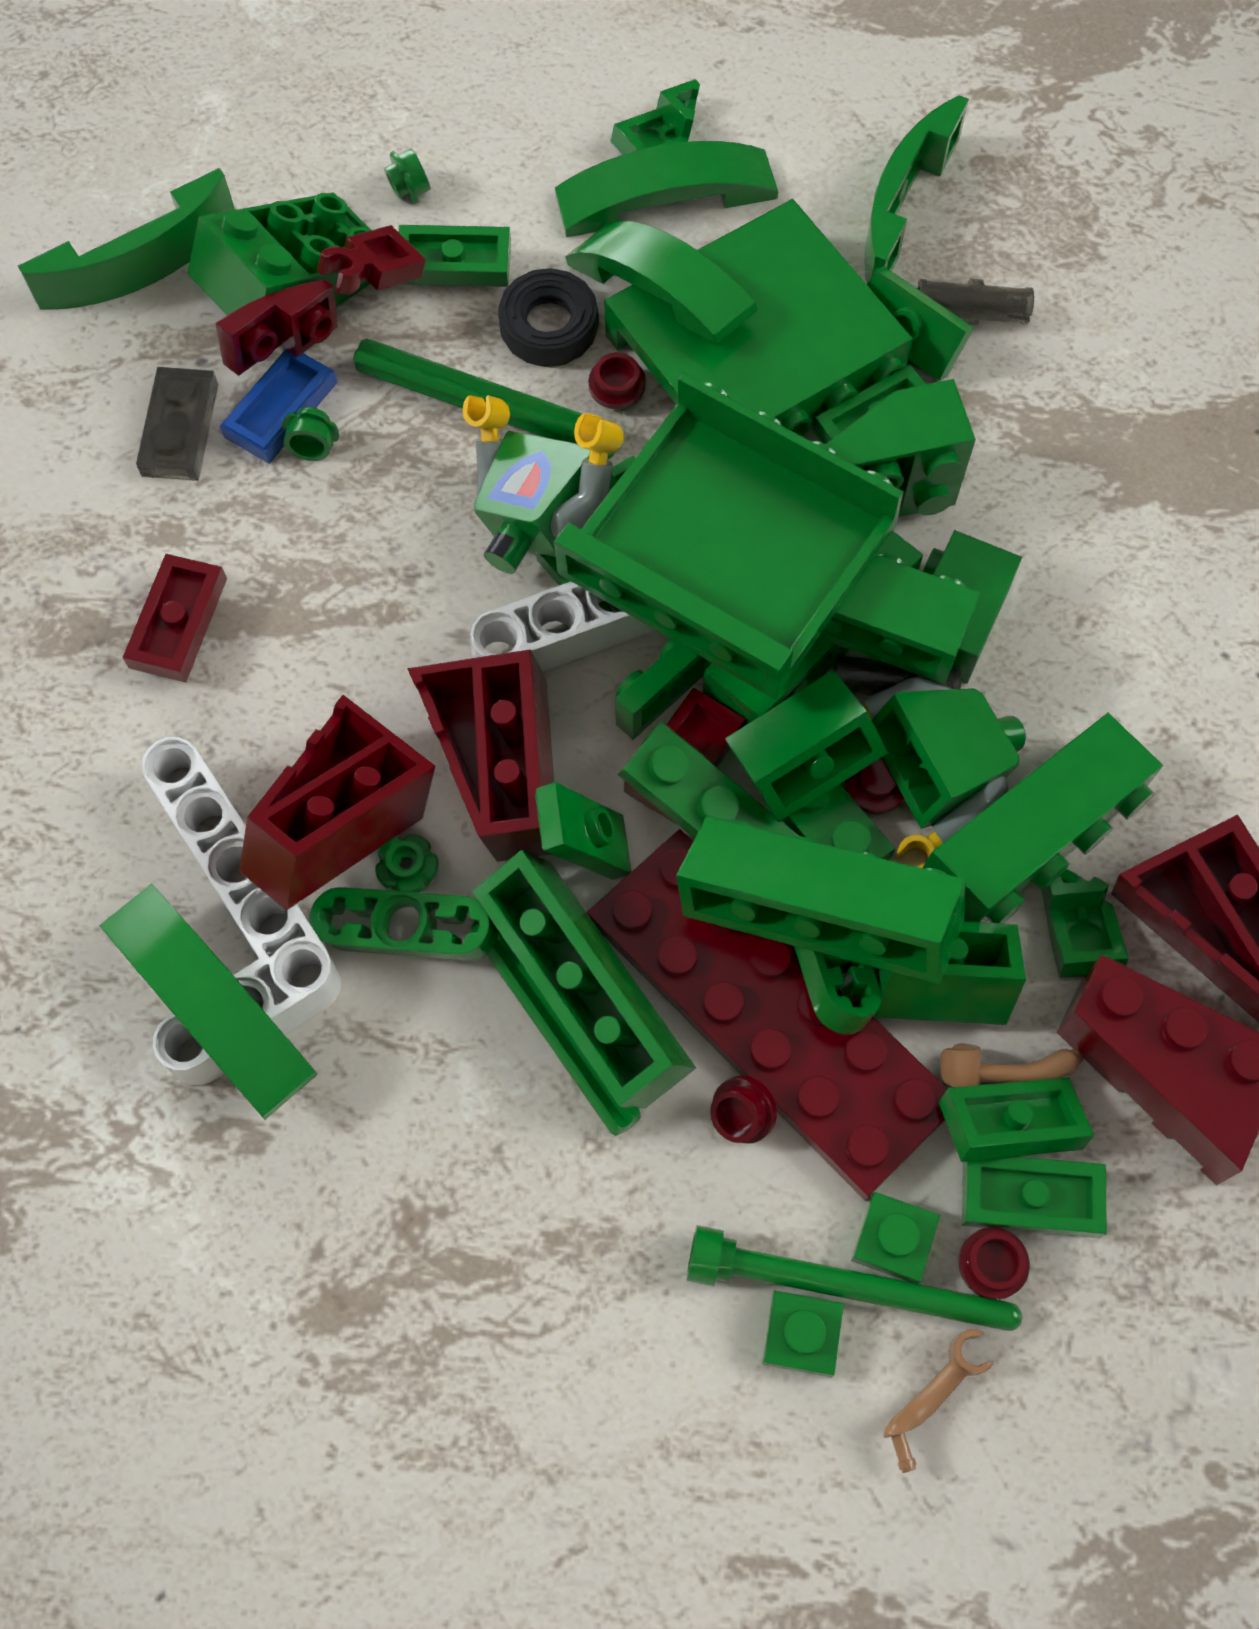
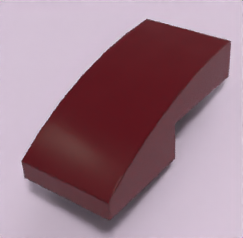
[215,280,338,376]

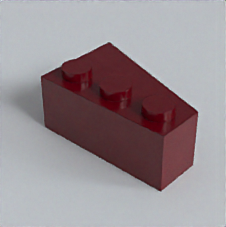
[407,649,554,862]
[239,695,436,911]
[1111,814,1259,1023]
[1057,954,1259,1186]

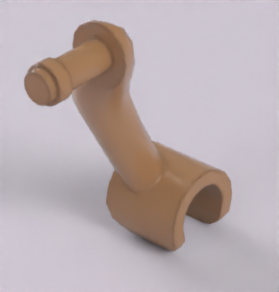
[940,1043,1083,1087]
[884,1329,994,1473]

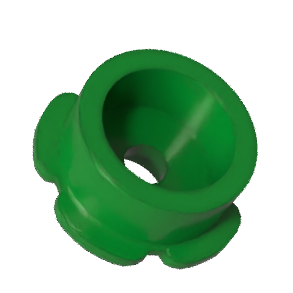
[384,148,431,204]
[282,407,339,461]
[375,834,439,893]

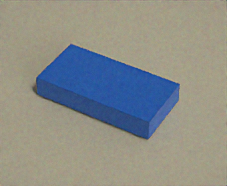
[219,349,338,464]

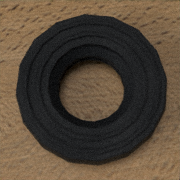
[498,268,599,367]

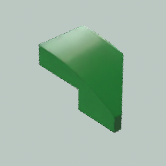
[610,79,700,155]
[1042,869,1129,978]

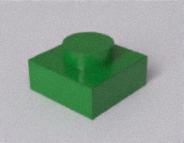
[851,1191,941,1284]
[762,1290,844,1378]

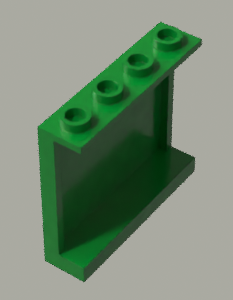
[604,199,913,437]
[554,373,904,699]

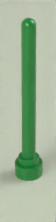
[686,1225,1023,1331]

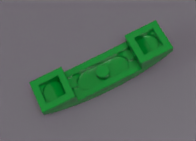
[864,95,969,284]
[555,141,778,237]
[18,168,235,309]
[565,221,758,344]
[99,884,318,1120]

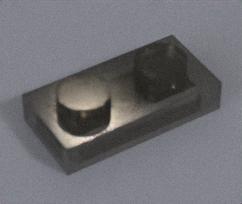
[136,367,219,481]

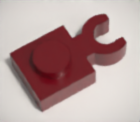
[317,225,426,294]

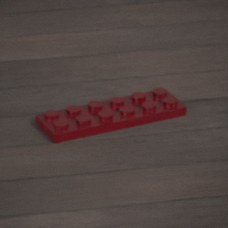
[587,829,947,1201]

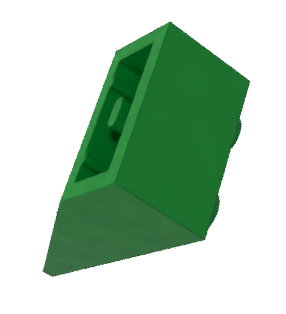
[187,192,371,315]
[826,379,976,517]

